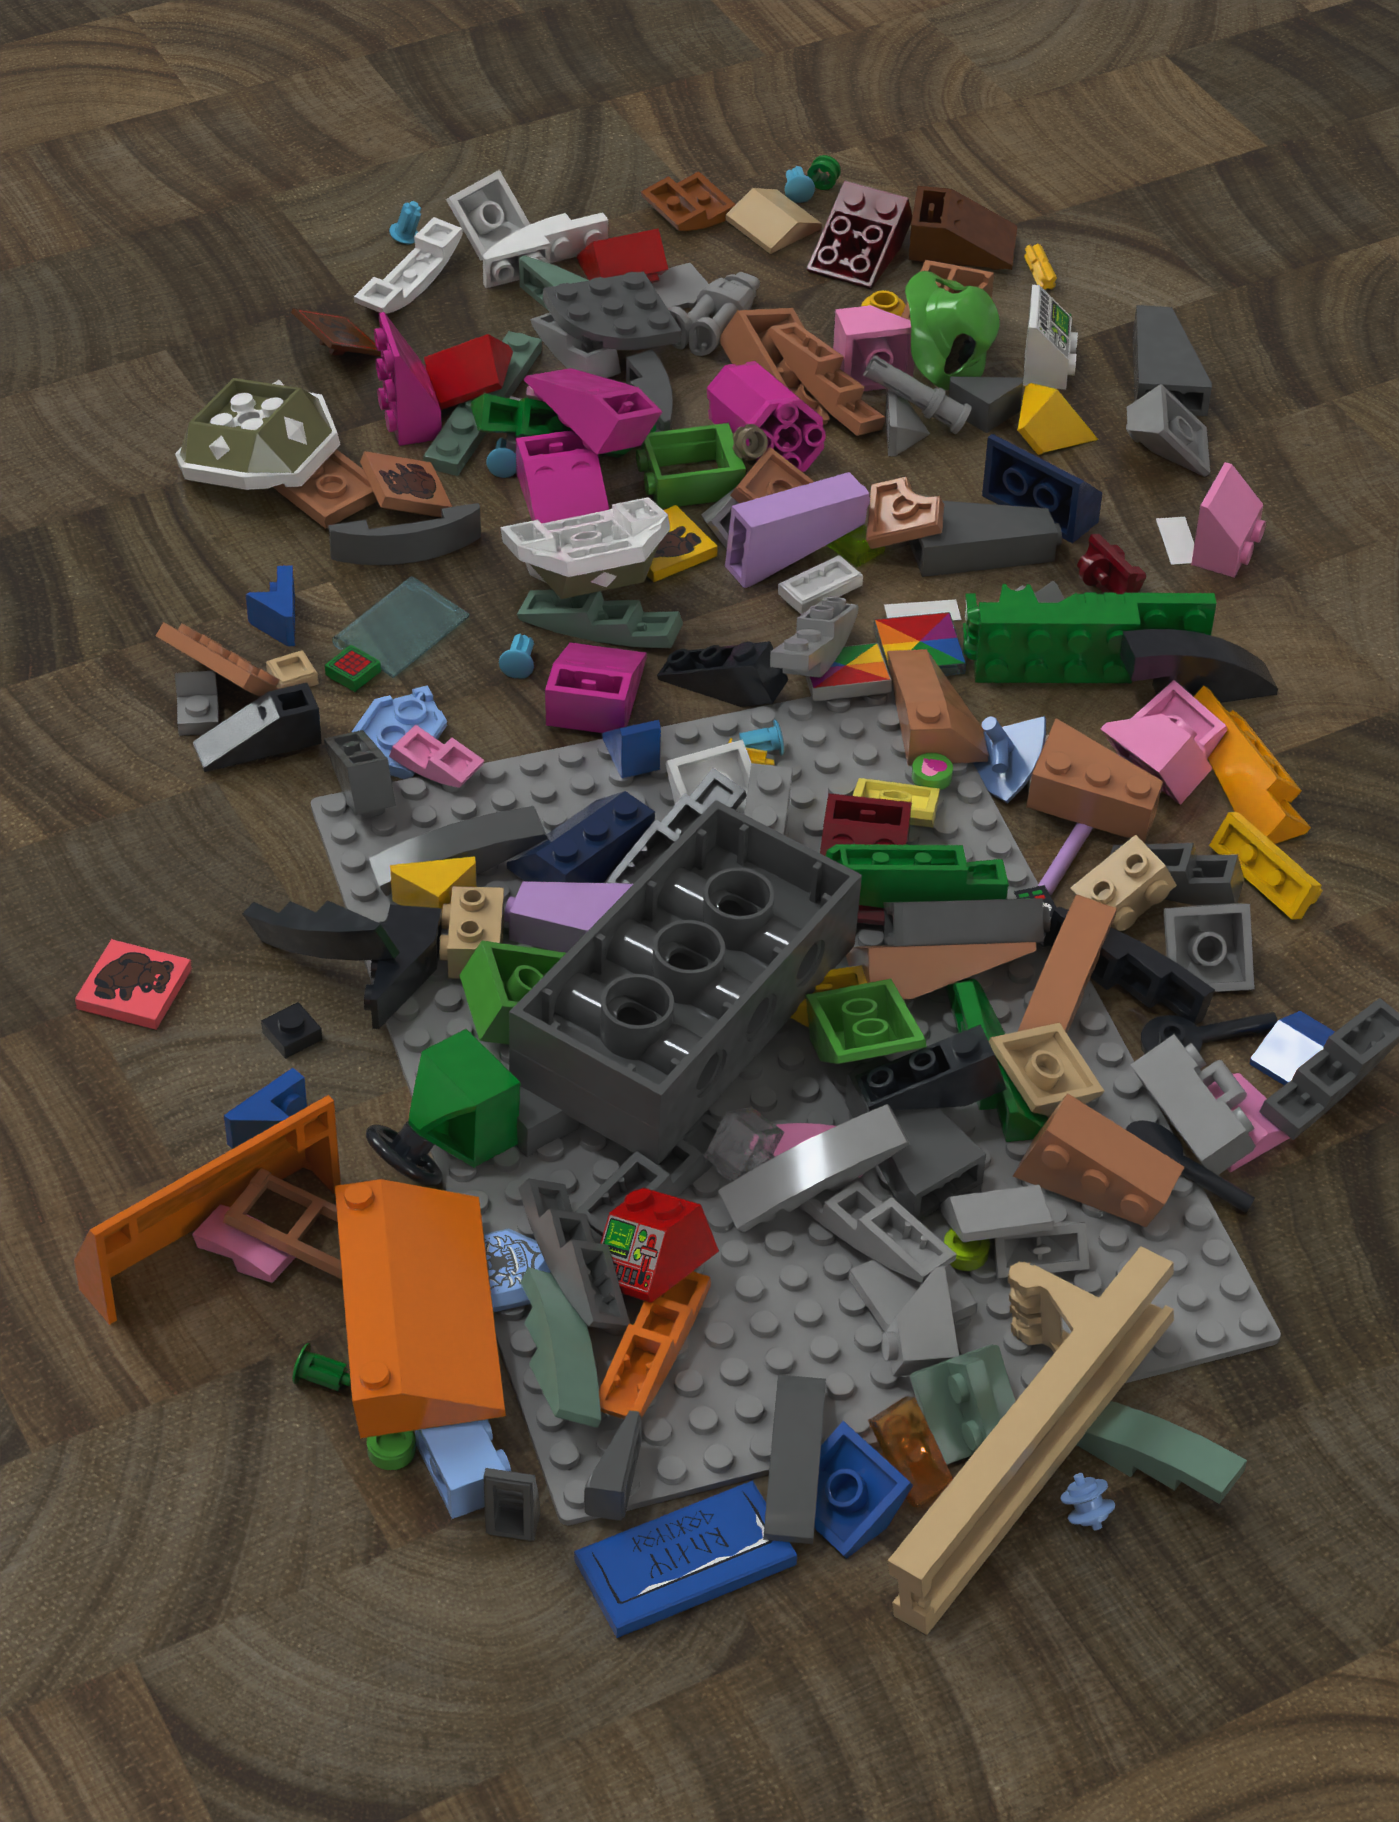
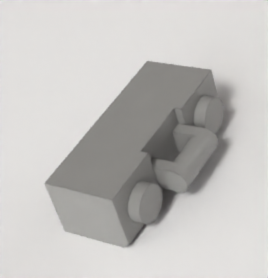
[1130,1034,1256,1175]

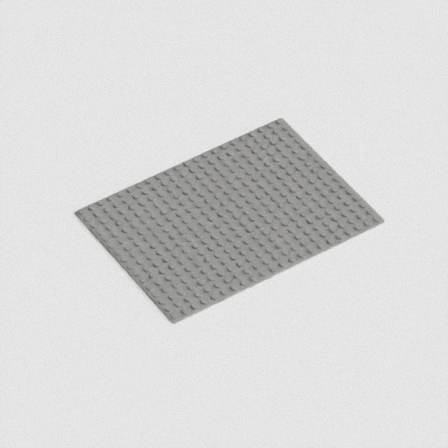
[311,681,1281,1526]

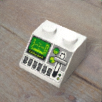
[1023,285,1078,390]

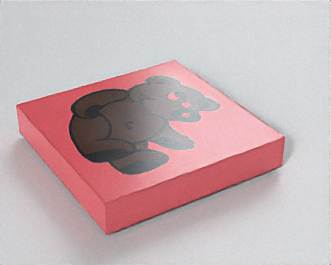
[75,939,192,1030]

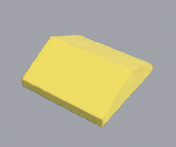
[853,778,940,828]

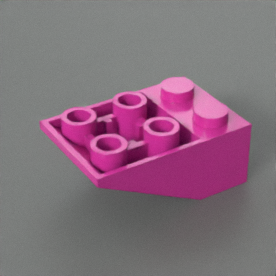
[374,312,442,446]
[524,368,662,455]
[516,430,609,524]
[545,642,647,733]

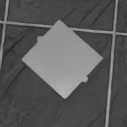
[651,262,709,309]

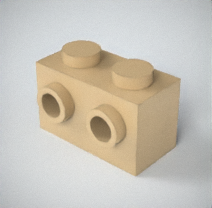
[1070,835,1177,931]
[439,886,505,979]

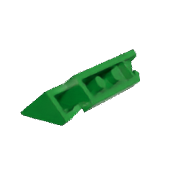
[471,393,656,458]
[825,844,1009,908]
[945,979,1048,1142]

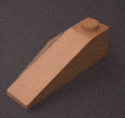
[719,308,830,425]
[887,649,988,766]
[846,942,1036,999]

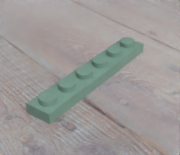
[423,331,542,476]

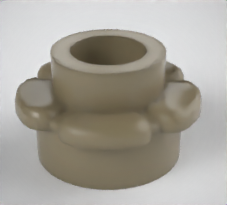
[733,424,768,461]

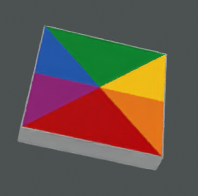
[805,643,892,701]

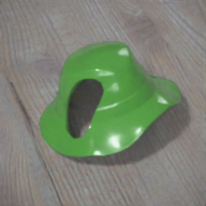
[905,271,1000,390]

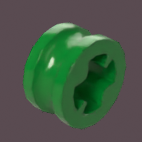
[807,155,841,190]

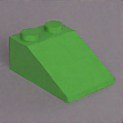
[459,940,566,1045]
[806,979,926,1064]

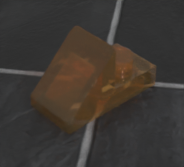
[868,1396,953,1507]

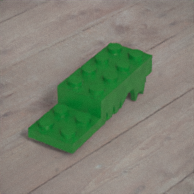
[962,584,1216,683]

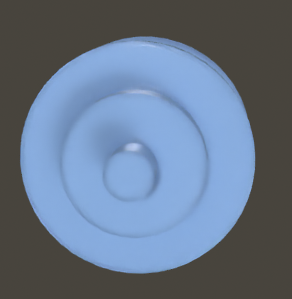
[1060,1473,1115,1530]

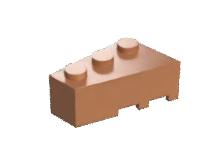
[1026,718,1163,843]

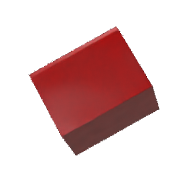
[424,334,513,410]

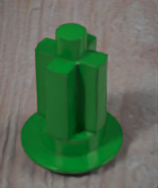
[292,1343,351,1391]

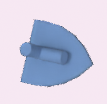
[973,716,1046,803]

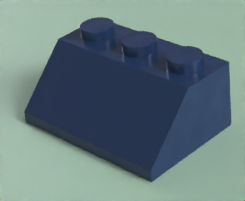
[982,434,1102,544]
[507,791,655,883]

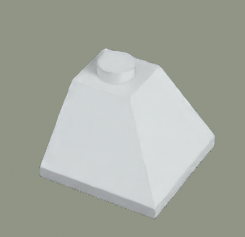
[446,170,530,261]

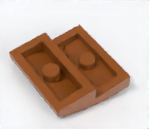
[641,171,736,231]

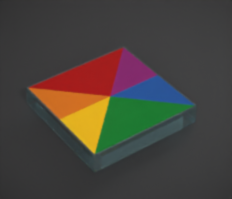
[873,612,966,677]

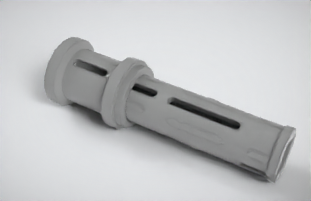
[863,355,972,434]

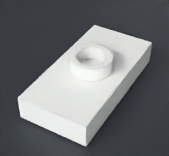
[778,555,863,615]

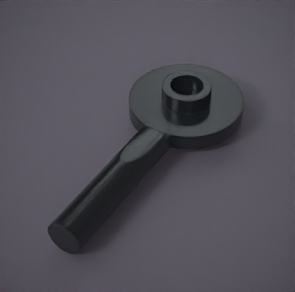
[1140,1012,1277,1054]
[1125,1120,1255,1213]

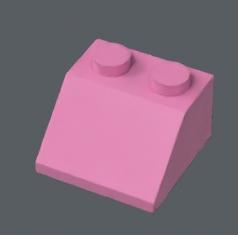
[833,305,914,391]
[1191,462,1266,578]
[1101,714,1213,805]

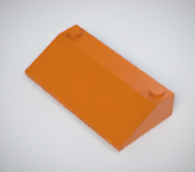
[74,1095,341,1325]
[335,1179,506,1438]

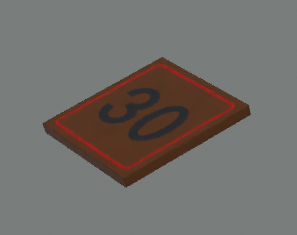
[291,308,381,356]

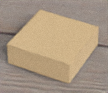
[266,650,319,689]

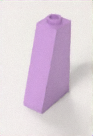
[725,472,870,588]
[504,881,633,953]

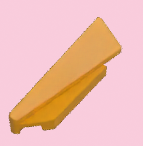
[1194,686,1311,844]

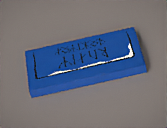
[574,1480,797,1638]

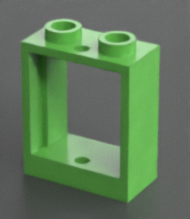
[636,423,746,509]

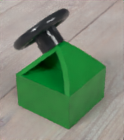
[366,1029,521,1187]

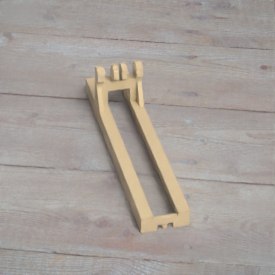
[888,1246,1174,1635]

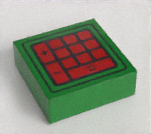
[324,645,381,692]

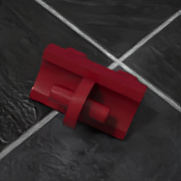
[1077,534,1146,594]

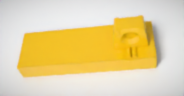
[1209,812,1323,919]

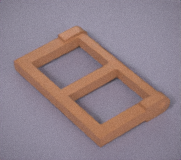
[223,1168,342,1279]

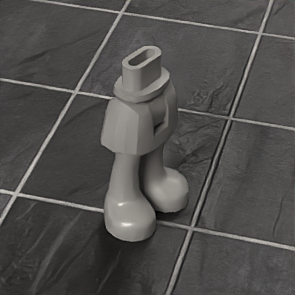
[668,272,760,356]

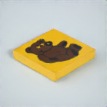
[647,505,718,583]

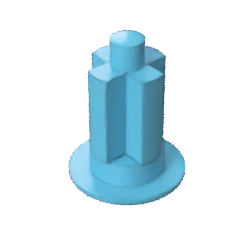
[785,166,815,203]
[389,201,421,244]
[486,437,516,478]
[499,634,534,679]
[734,720,784,756]

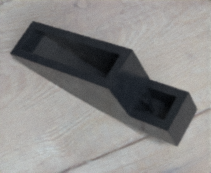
[1120,629,1278,703]

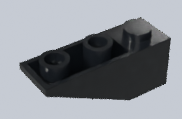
[657,641,789,707]
[193,683,322,772]
[364,904,443,1029]
[855,1024,1007,1111]

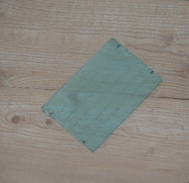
[332,577,470,678]

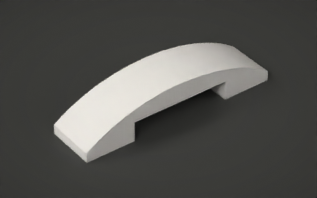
[354,217,463,314]

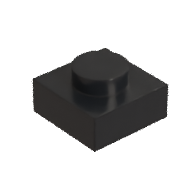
[261,1002,323,1059]

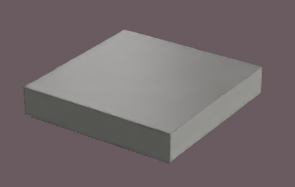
[849,1260,977,1332]

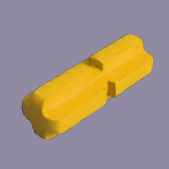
[1024,244,1057,290]

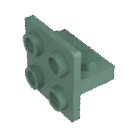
[910,1344,1015,1466]

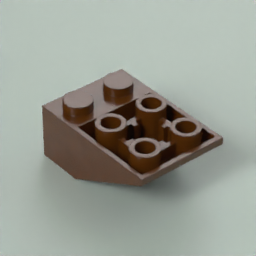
[909,186,1017,270]

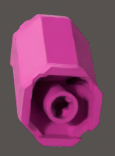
[706,361,826,472]

